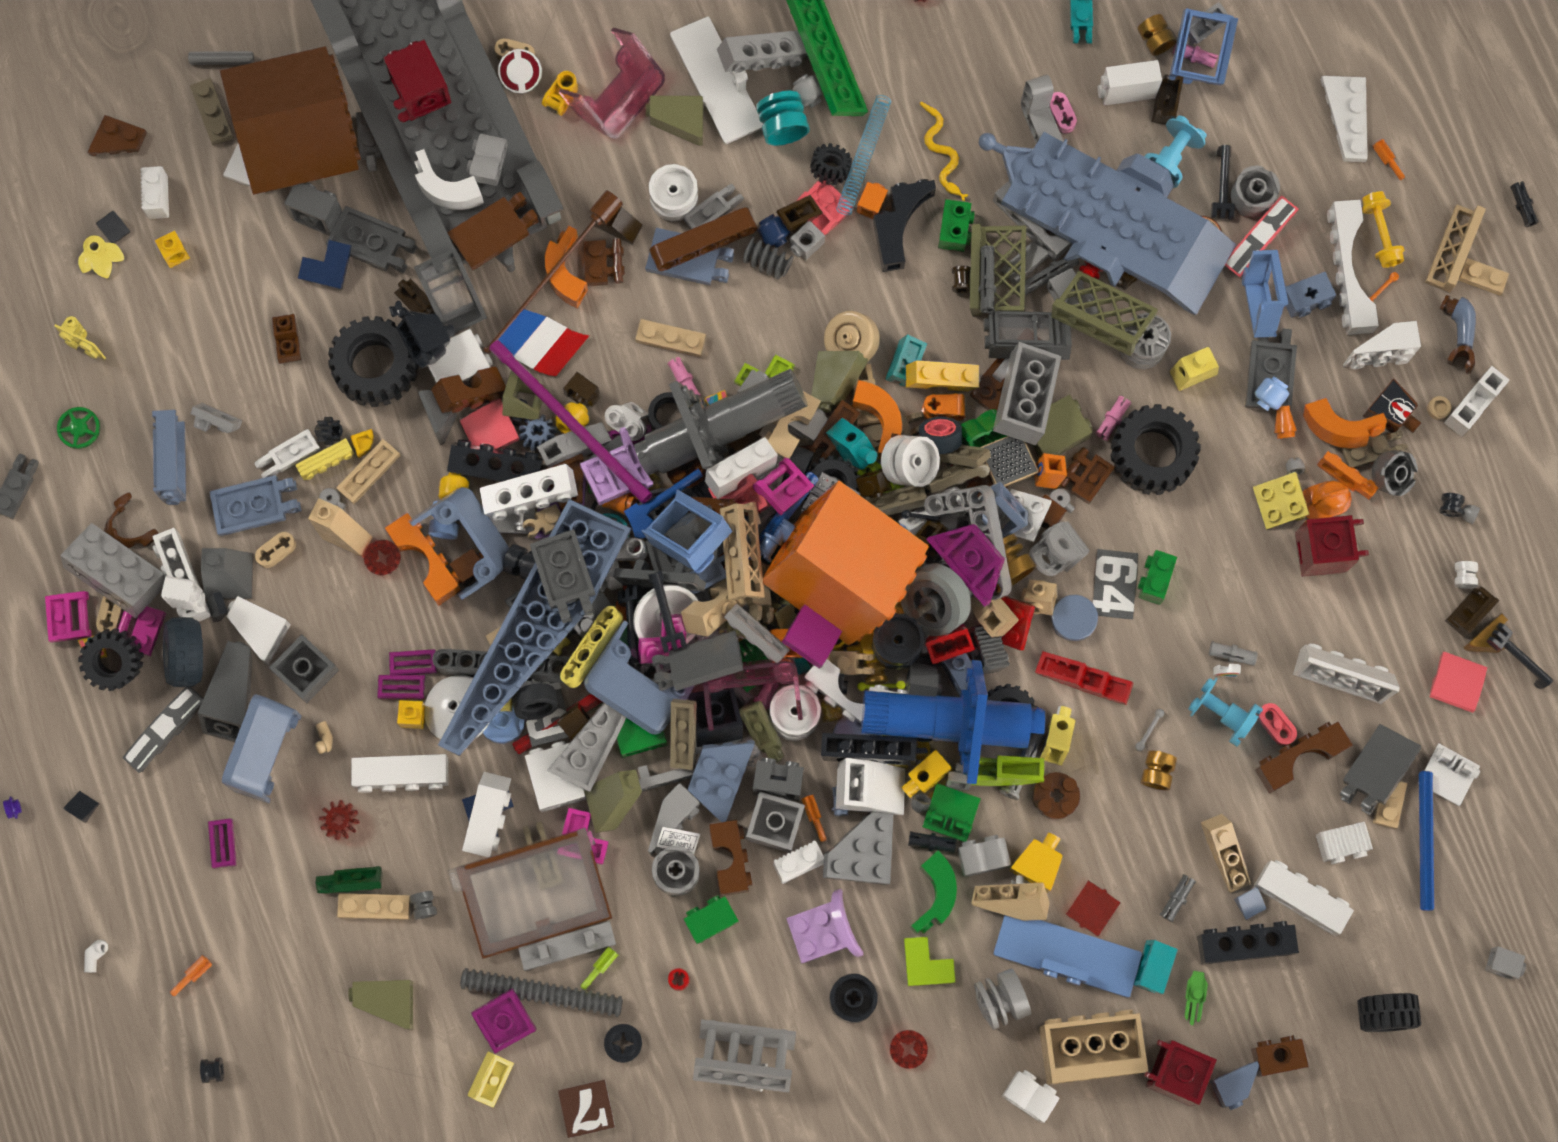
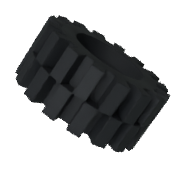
[810,143,852,185]

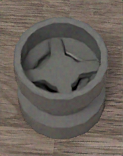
[409,891,437,920]

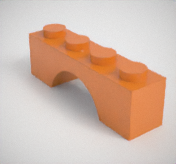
[385,513,461,606]

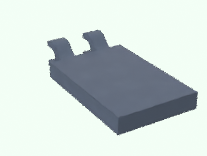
[645,228,734,286]
[209,475,302,536]

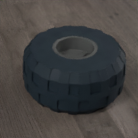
[163,617,203,687]

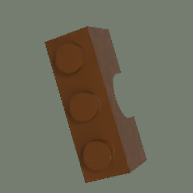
[431,366,506,413]
[709,820,752,897]

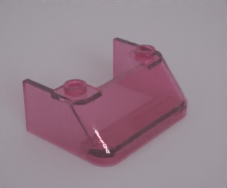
[559,27,665,138]
[703,657,803,731]

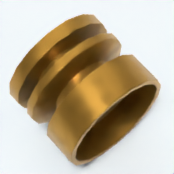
[995,534,1036,593]

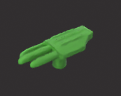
[1185,971,1208,1025]

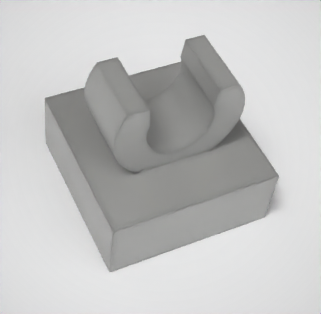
[946,763,971,791]

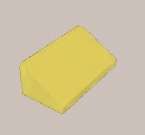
[468,1052,514,1108]

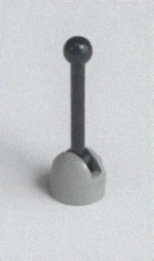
[902,510,958,530]

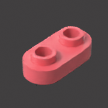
[1257,703,1297,746]

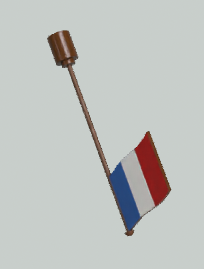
[484,190,623,377]

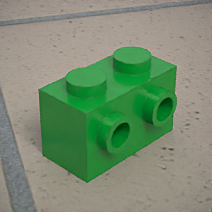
[938,199,975,252]
[1137,550,1177,605]
[683,895,739,945]

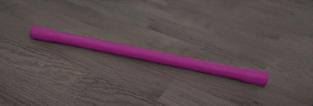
[489,340,652,504]

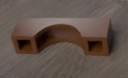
[1255,722,1353,794]

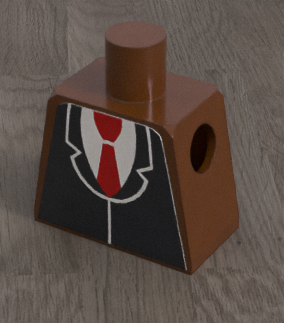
[1363,378,1421,433]

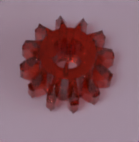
[319,800,360,841]

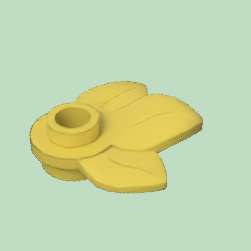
[78,235,124,278]

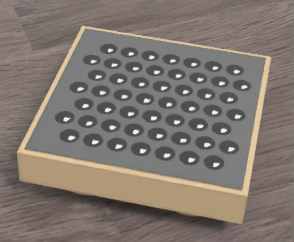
[981,436,1039,487]

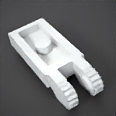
[255,429,321,478]

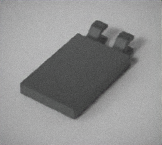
[325,206,418,273]
[1245,328,1297,411]
[530,529,596,624]
[652,631,743,691]
[1340,724,1421,815]

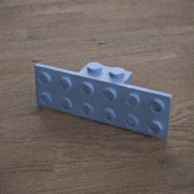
[993,915,1142,998]

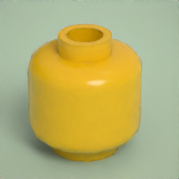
[556,402,589,434]
[438,472,469,500]

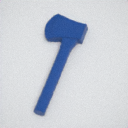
[624,469,703,539]

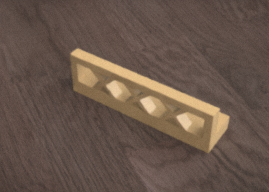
[1425,204,1486,293]
[720,503,765,600]

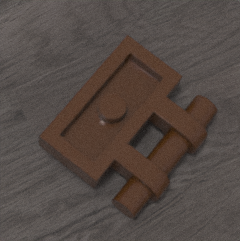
[583,239,625,286]
[1059,447,1115,504]

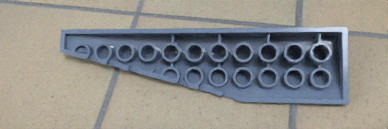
[438,499,631,756]

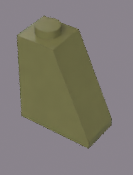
[646,95,703,146]
[811,351,868,413]
[584,770,642,833]
[348,980,413,1030]

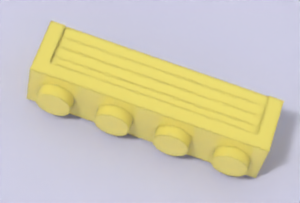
[295,438,354,480]

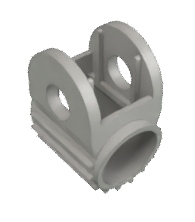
[1030,521,1090,576]

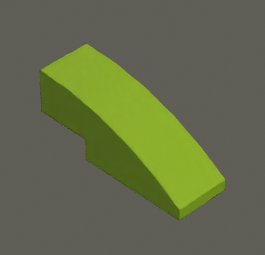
[971,755,1044,786]

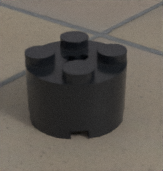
[829,974,878,1024]

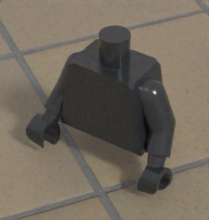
[389,301,455,368]

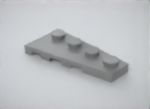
[547,703,626,792]

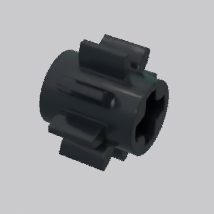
[314,417,343,445]

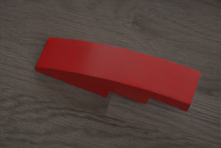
[1035,651,1133,705]

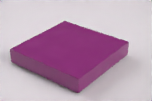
[782,605,842,669]
[471,988,537,1054]

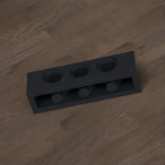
[447,439,544,482]
[821,733,918,766]
[1197,921,1299,965]

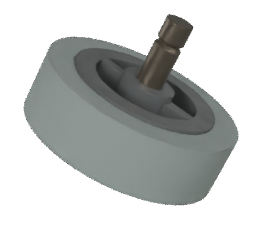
[901,564,971,636]

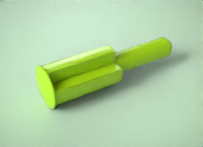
[580,947,619,990]

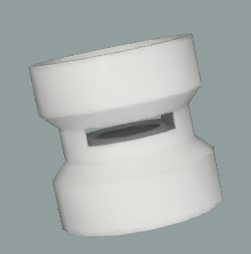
[1455,561,1478,589]

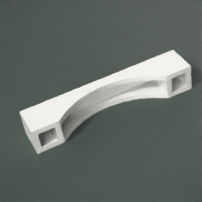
[1327,200,1379,335]

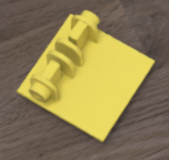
[54,316,106,360]
[1253,472,1310,530]

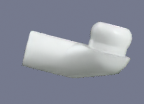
[84,940,108,973]

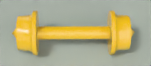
[1362,191,1405,268]

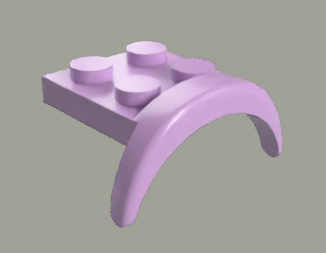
[580,427,653,505]
[787,889,863,963]

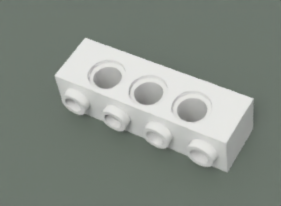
[480,464,578,521]

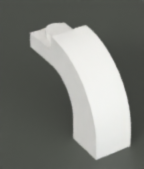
[414,149,484,210]

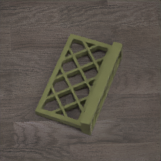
[970,224,1027,316]
[1051,271,1158,356]

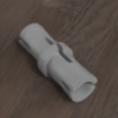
[1209,641,1258,666]

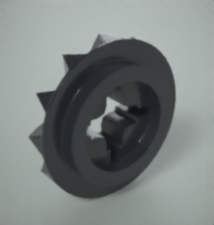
[604,1024,642,1063]

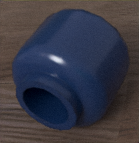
[757,214,790,248]

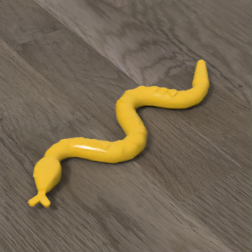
[919,102,968,201]

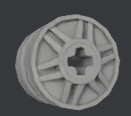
[1119,313,1171,370]
[974,968,1031,1030]

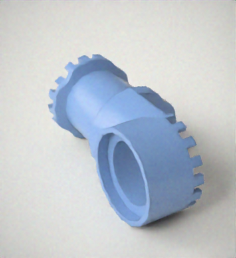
[760,519,795,563]

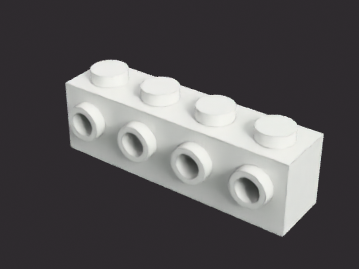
[152,528,212,621]

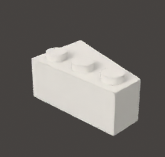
[462,772,511,857]

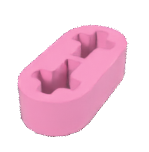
[1049,92,1077,134]

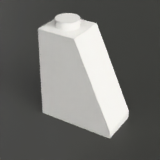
[227,596,291,665]

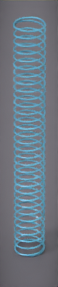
[836,95,891,215]

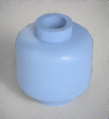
[1255,376,1289,411]

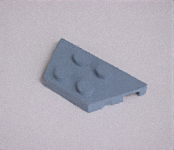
[688,740,755,822]

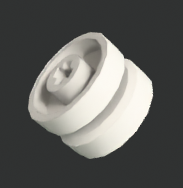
[649,164,698,221]
[881,435,940,487]
[769,685,821,741]

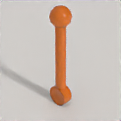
[1368,272,1399,302]

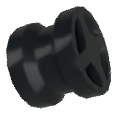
[1439,493,1465,517]
[200,1057,224,1083]

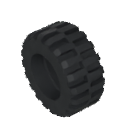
[328,316,418,407]
[1110,404,1201,495]

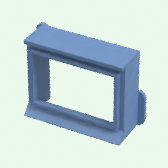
[1169,8,1238,86]
[1242,250,1289,338]
[642,489,732,574]

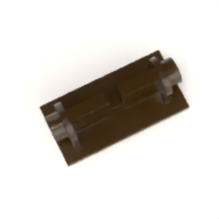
[394,278,435,314]

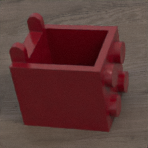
[383,40,452,123]
[1295,515,1369,577]
[1144,1040,1217,1106]

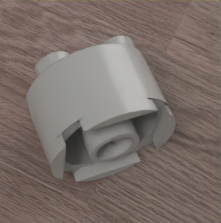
[1231,166,1280,217]
[652,846,700,896]

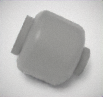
[792,74,823,108]

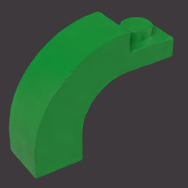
[910,850,957,934]

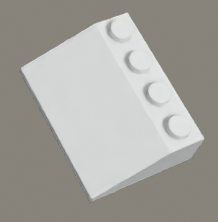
[1293,644,1400,704]

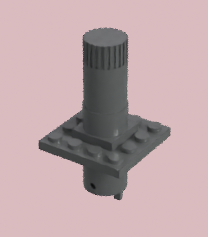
[634,369,808,475]

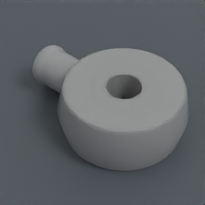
[319,488,346,511]
[1049,489,1075,513]

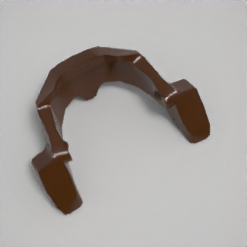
[104,492,159,548]

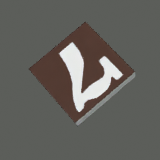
[558,1080,615,1139]

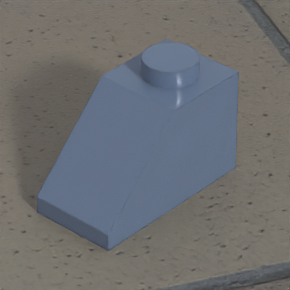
[1210,1061,1259,1110]

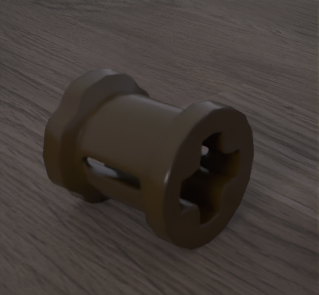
[952,266,971,293]

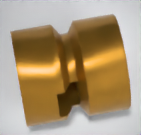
[1137,14,1177,56]
[1140,750,1177,791]

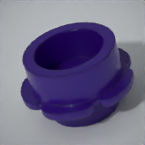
[3,796,22,819]

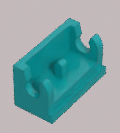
[885,334,927,386]
[1133,940,1178,994]

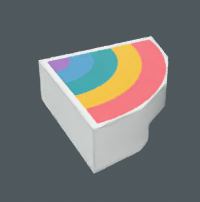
[1213,664,1241,677]

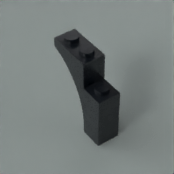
[873,179,936,272]

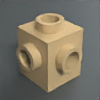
[1021,580,1057,616]

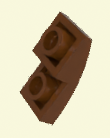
[272,314,302,364]

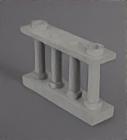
[693,1019,796,1093]

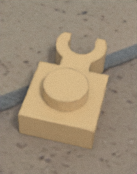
[522,504,561,538]

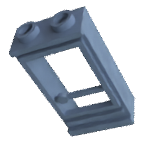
[152,410,186,505]

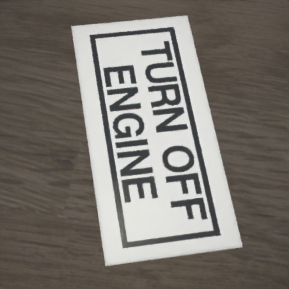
[656,827,700,854]

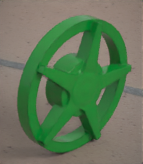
[57,407,100,449]

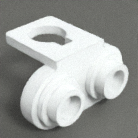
[605,402,648,441]

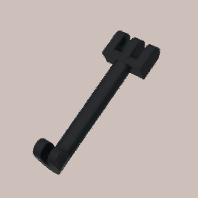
[1211,145,1235,220]
[648,571,687,653]
[618,585,642,663]
[1487,623,1553,689]

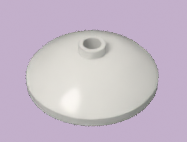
[633,584,698,644]
[424,675,490,740]

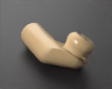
[315,721,333,754]

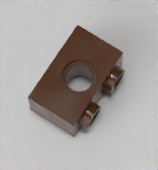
[1251,1035,1309,1077]

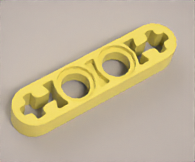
[560,606,623,688]

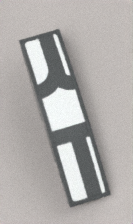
[122,687,204,773]

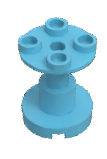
[1144,115,1207,188]
[1188,677,1263,747]

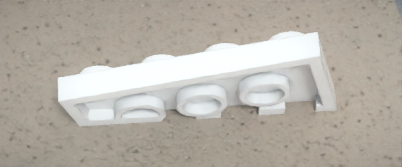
[1320,76,1367,162]

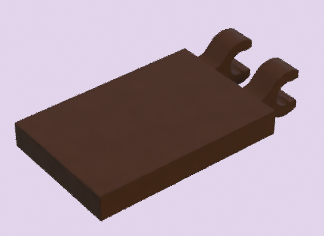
[447,192,539,271]

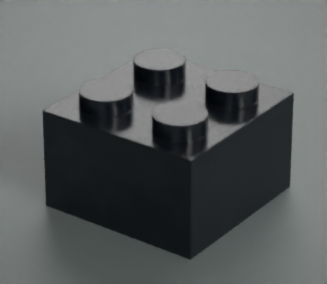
[687,685,743,747]

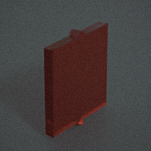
[1065,880,1121,937]

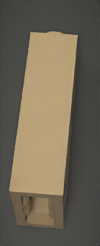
[308,498,373,557]

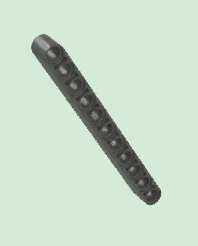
[432,649,671,684]

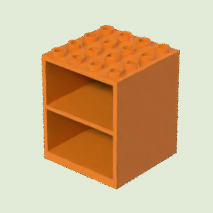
[763,481,929,646]

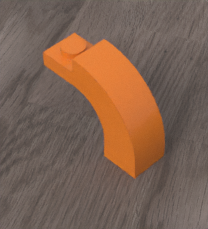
[545,226,588,309]
[852,380,902,460]
[1303,398,1387,448]

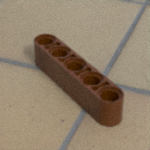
[649,207,758,271]

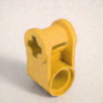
[542,71,578,116]

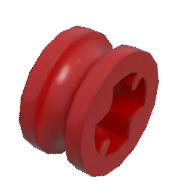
[668,968,689,991]

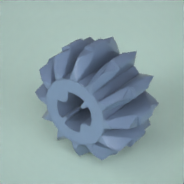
[519,414,557,452]

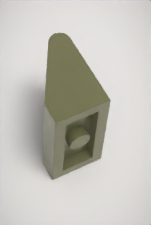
[502,370,546,420]

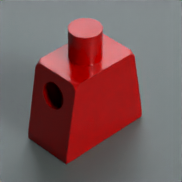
[925,624,975,664]

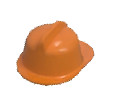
[1303,481,1352,519]

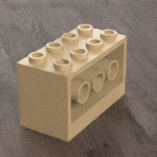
[1039,1010,1148,1085]

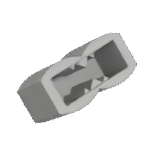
[466,134,508,186]
[957,835,1011,877]

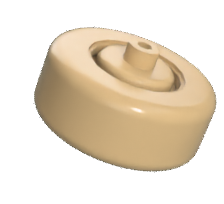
[824,311,880,361]

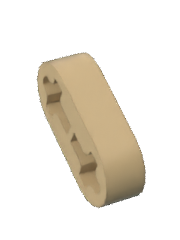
[494,38,536,60]
[255,532,296,568]
[96,597,124,632]

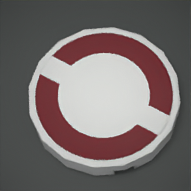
[498,49,542,94]

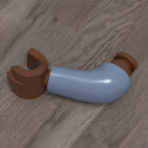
[1440,295,1476,375]

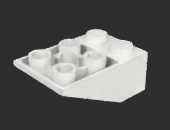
[1343,321,1421,369]
[836,758,905,815]

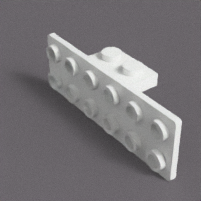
[670,17,763,144]

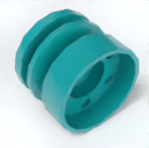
[756,91,810,146]

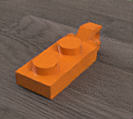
[1317,451,1378,500]

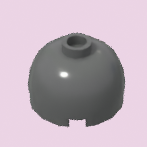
[1372,450,1418,496]

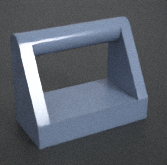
[979,482,1028,538]

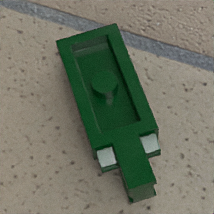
[315,866,383,894]

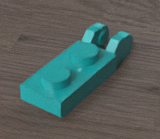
[1070,0,1093,44]

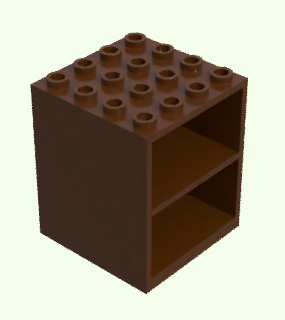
[220,46,361,195]

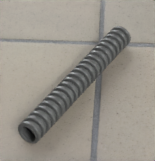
[460,968,623,1017]

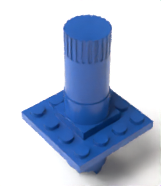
[861,660,1045,784]

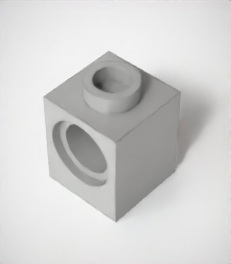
[790,220,825,261]
[1485,946,1526,980]

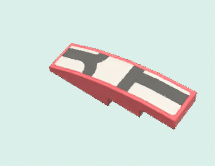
[1225,195,1299,278]

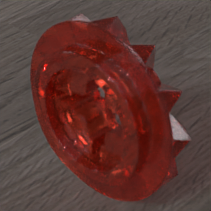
[364,540,401,576]
[890,1030,928,1069]

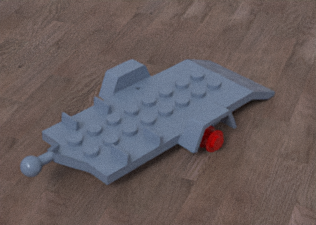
[978,132,1236,315]

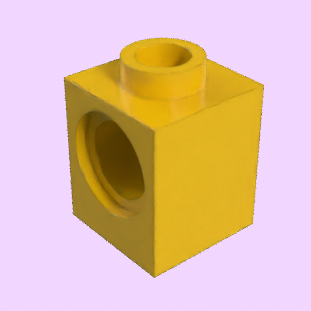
[154,230,190,268]
[397,700,425,729]

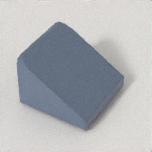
[1234,887,1266,920]

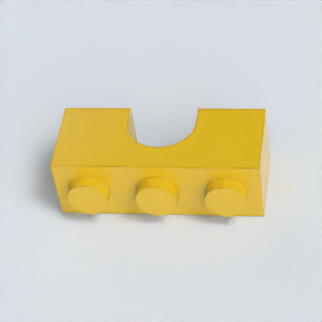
[906,360,979,392]

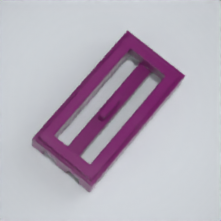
[389,649,437,675]
[377,675,426,700]
[208,818,237,869]

